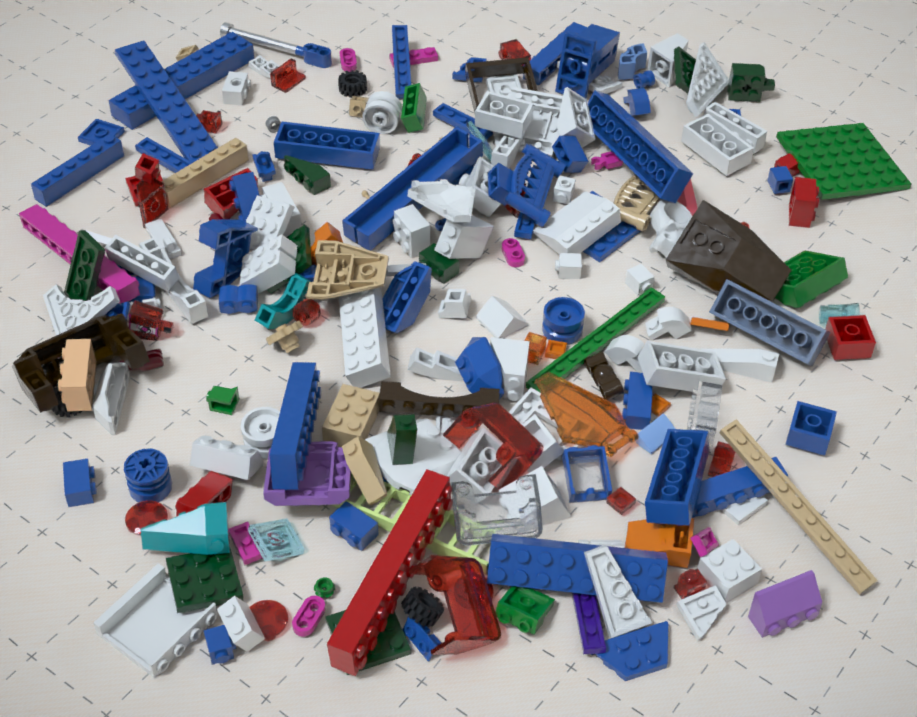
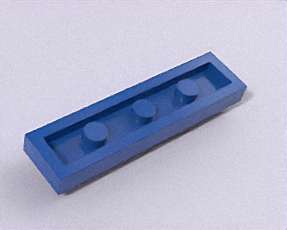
[433,103,493,142]
[135,137,192,173]

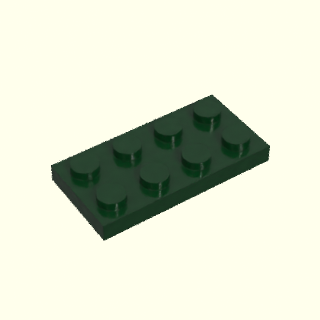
[64,230,105,301]

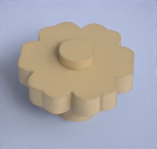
[266,321,303,353]

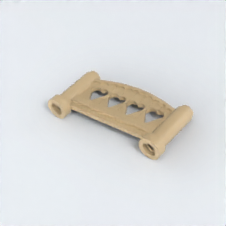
[613,174,660,232]

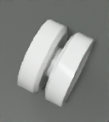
[362,91,402,134]
[240,407,280,459]

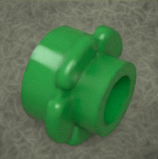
[314,577,335,598]

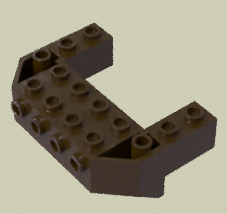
[12,314,150,413]

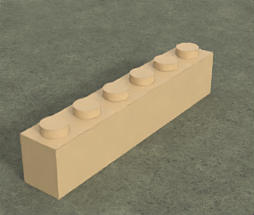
[156,138,249,208]

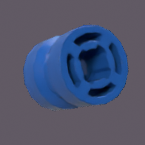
[633,70,655,88]

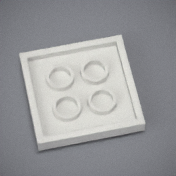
[246,195,295,251]

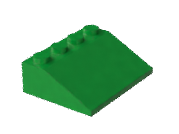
[775,250,848,308]

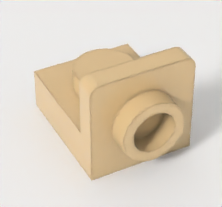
[175,44,199,61]
[349,96,369,117]

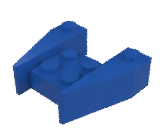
[193,219,258,298]

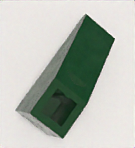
[284,155,331,195]

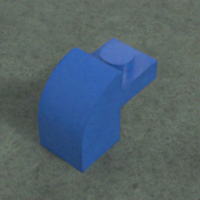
[623,88,651,116]

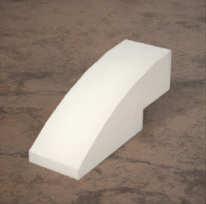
[408,347,464,381]

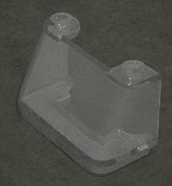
[451,474,543,546]

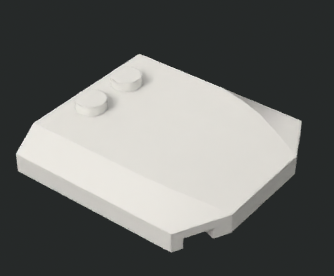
[493,87,563,158]
[365,419,461,495]

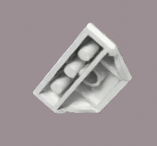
[92,362,130,435]

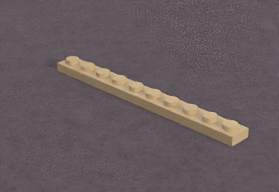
[719,419,878,595]

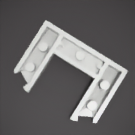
[501,388,595,461]

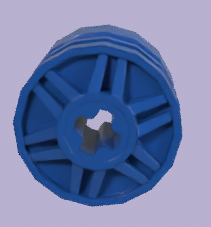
[123,448,172,504]

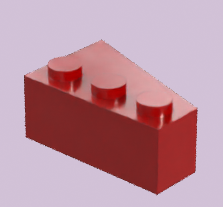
[204,168,258,219]
[175,471,233,517]

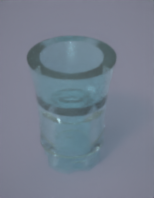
[819,303,860,324]

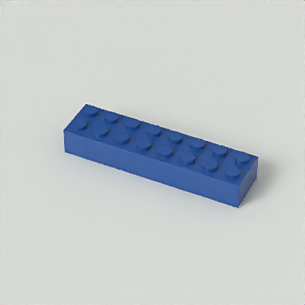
[269,362,321,490]
[487,534,668,603]

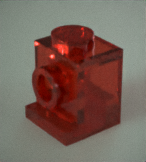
[196,110,223,134]
[673,568,707,599]

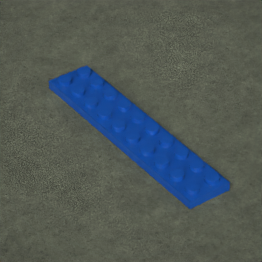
[115,40,218,163]

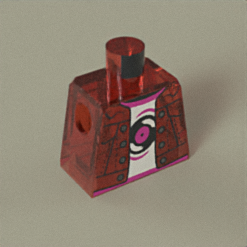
[129,300,174,341]

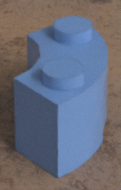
[618,43,647,80]

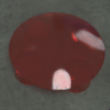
[125,500,168,535]
[250,600,288,641]

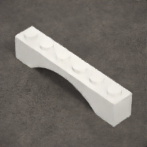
[139,237,208,324]

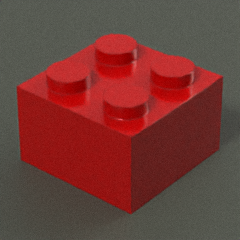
[789,177,819,228]
[825,315,876,360]

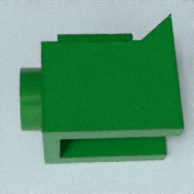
[206,386,240,415]

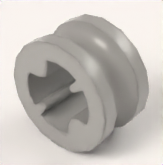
[265,116,281,133]

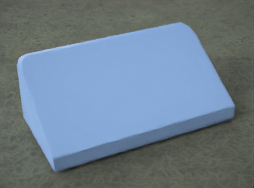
[636,414,675,454]

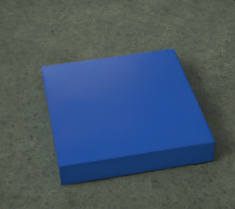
[78,119,125,146]

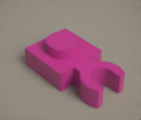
[591,151,623,170]

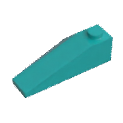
[140,502,230,555]

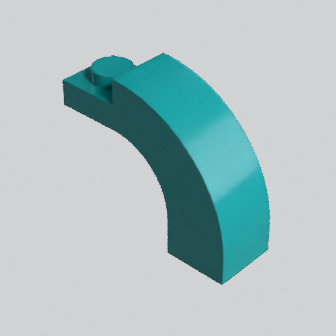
[254,273,311,329]

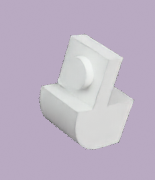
[645,307,692,340]
[605,335,644,373]

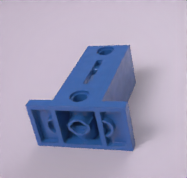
[555,24,620,99]

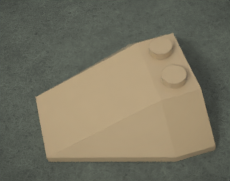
[306,240,389,299]

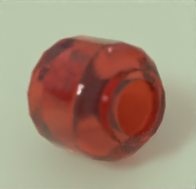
[293,298,321,326]

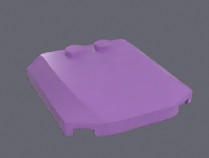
[263,441,351,506]

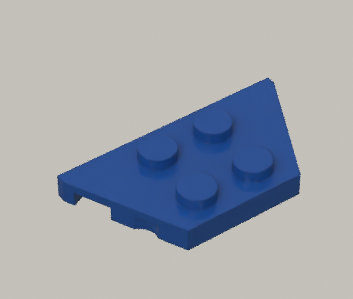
[591,621,668,681]

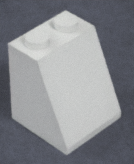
[648,33,689,87]
[434,215,494,259]
[490,337,530,401]
[499,466,571,531]

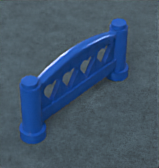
[504,144,566,227]

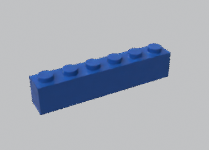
[523,22,587,86]
[31,134,124,207]
[692,457,788,518]

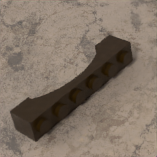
[379,381,500,420]

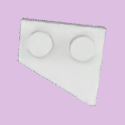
[676,585,726,641]

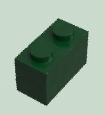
[419,243,459,284]

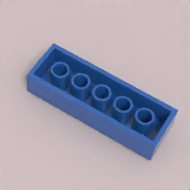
[274,121,380,170]
[645,429,710,526]

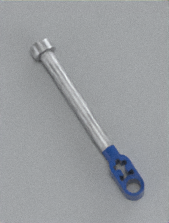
[220,22,332,68]

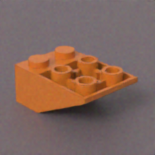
[625,518,694,568]

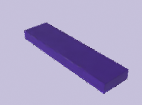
[572,593,606,655]

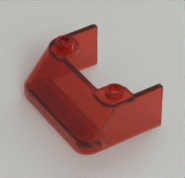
[442,402,543,489]
[409,555,501,655]

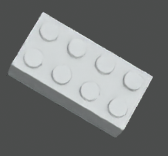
[681,114,754,176]
[638,341,726,395]

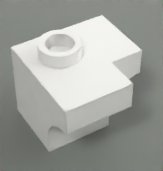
[438,289,471,318]

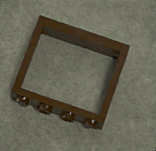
[465,57,538,114]

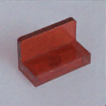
[270,58,306,93]

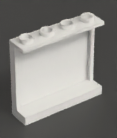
[93,563,218,678]

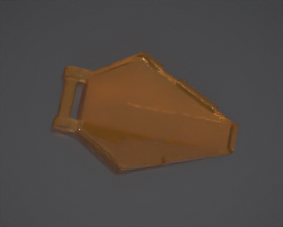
[534,372,639,457]

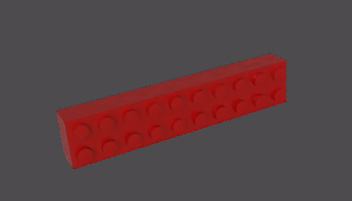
[327,469,453,676]

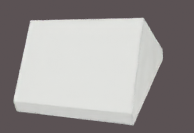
[476,296,528,338]

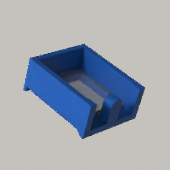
[562,445,612,503]

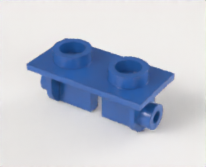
[402,617,444,662]

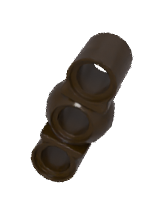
[584,351,624,401]

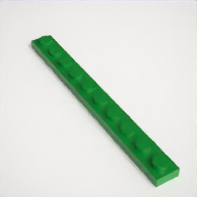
[526,287,665,395]

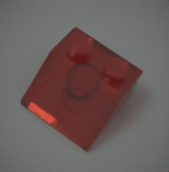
[136,179,169,229]

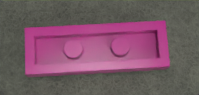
[389,47,438,68]

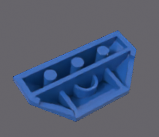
[382,261,431,334]
[455,337,504,400]

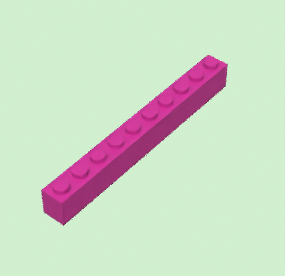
[19,204,140,304]

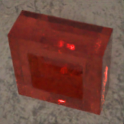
[606,487,636,515]

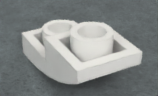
[248,55,282,78]

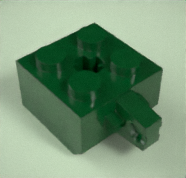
[727,63,775,102]

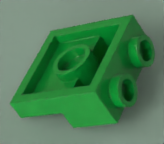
[494,586,555,634]

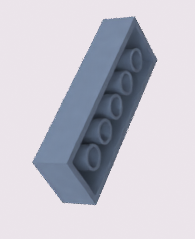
[709,279,831,366]

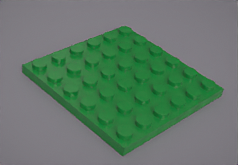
[776,123,912,200]

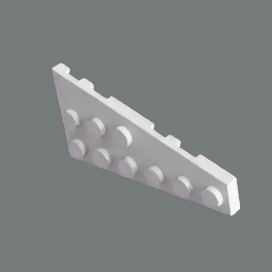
[686,42,729,117]

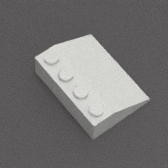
[533,192,621,254]

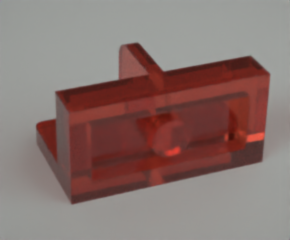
[708,441,736,477]

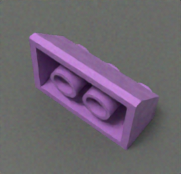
[748,570,822,638]

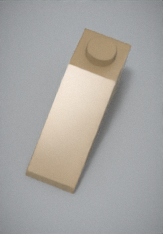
[342,436,388,505]

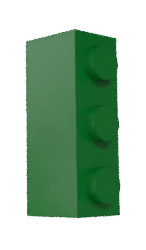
[401,83,427,133]

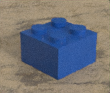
[785,401,837,456]

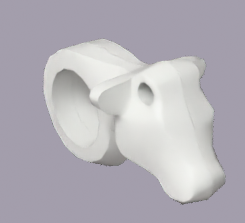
[649,199,692,258]

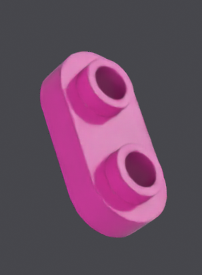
[340,48,357,72]
[502,238,525,268]
[292,596,326,637]

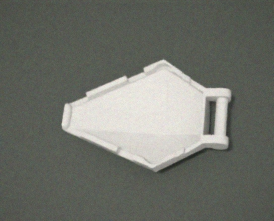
[407,179,476,223]

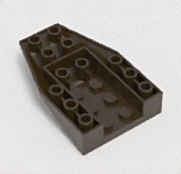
[666,200,791,302]

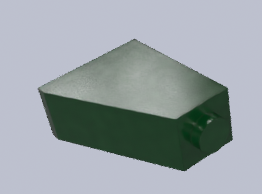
[387,414,418,465]

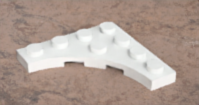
[43,284,120,335]

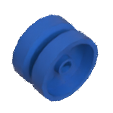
[542,297,585,344]

